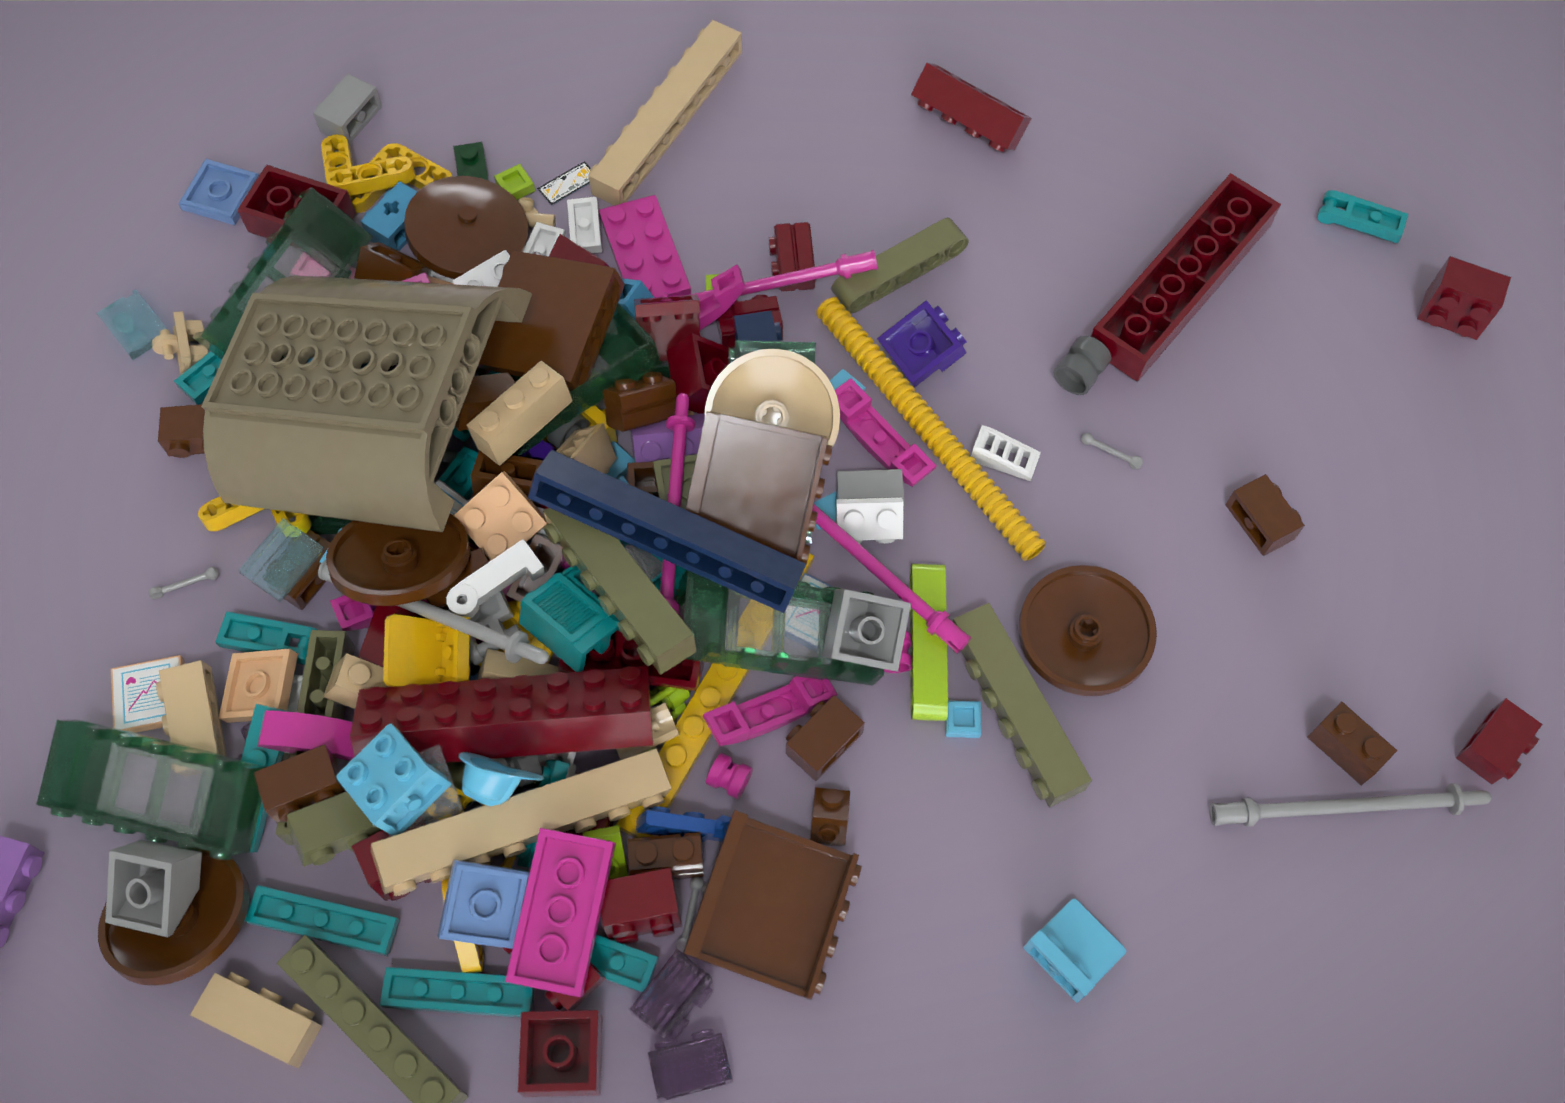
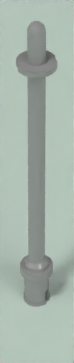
[318,560,549,664]
[1210,783,1492,827]

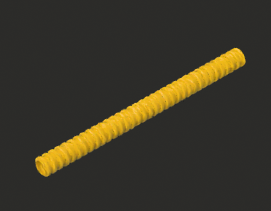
[816,297,1046,561]

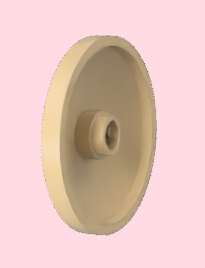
[705,349,840,448]

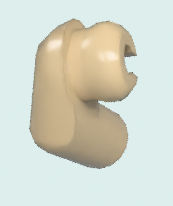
[518,197,556,228]

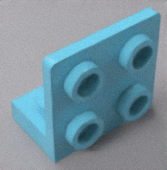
[336,724,452,836]
[1023,898,1127,1003]

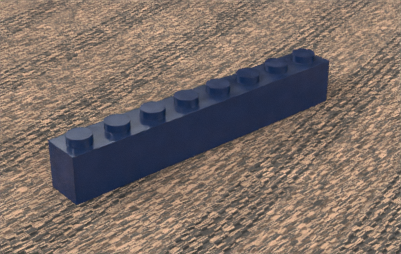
[528,450,806,613]

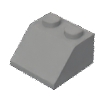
[822,589,911,672]
[105,840,202,937]

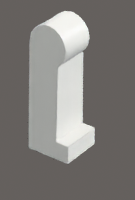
[446,539,544,618]

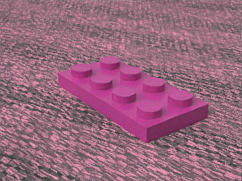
[599,195,691,297]
[505,828,616,997]

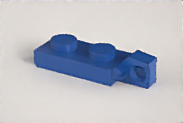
[636,807,731,842]

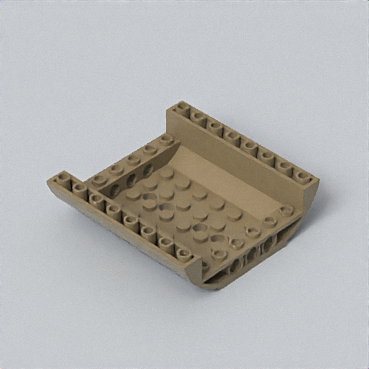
[201,275,532,532]

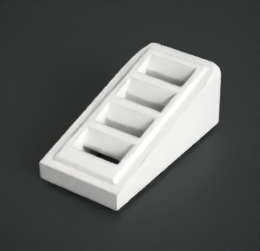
[971,425,1041,481]

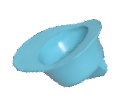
[459,752,544,806]

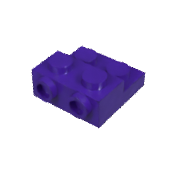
[877,300,967,387]

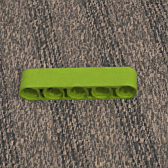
[910,563,948,721]

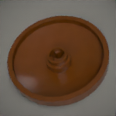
[404,176,528,279]
[326,514,470,606]
[1018,565,1157,696]
[98,845,250,986]

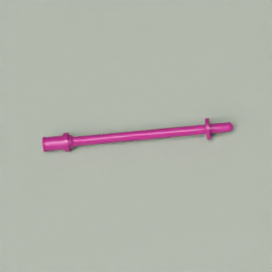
[663,250,878,298]
[660,393,696,614]
[812,504,972,654]

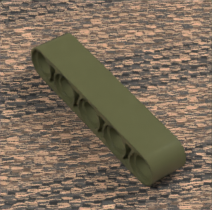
[831,218,969,313]

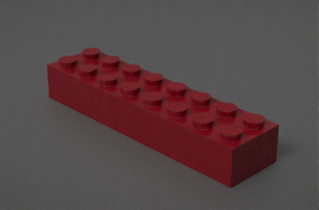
[1091,173,1281,382]
[350,666,653,764]

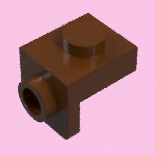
[810,787,850,846]

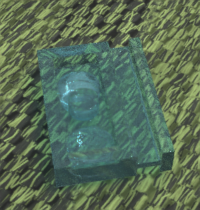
[97,289,171,360]
[238,518,324,602]

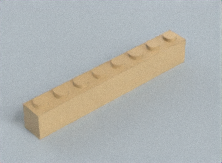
[588,20,742,206]
[371,748,672,896]

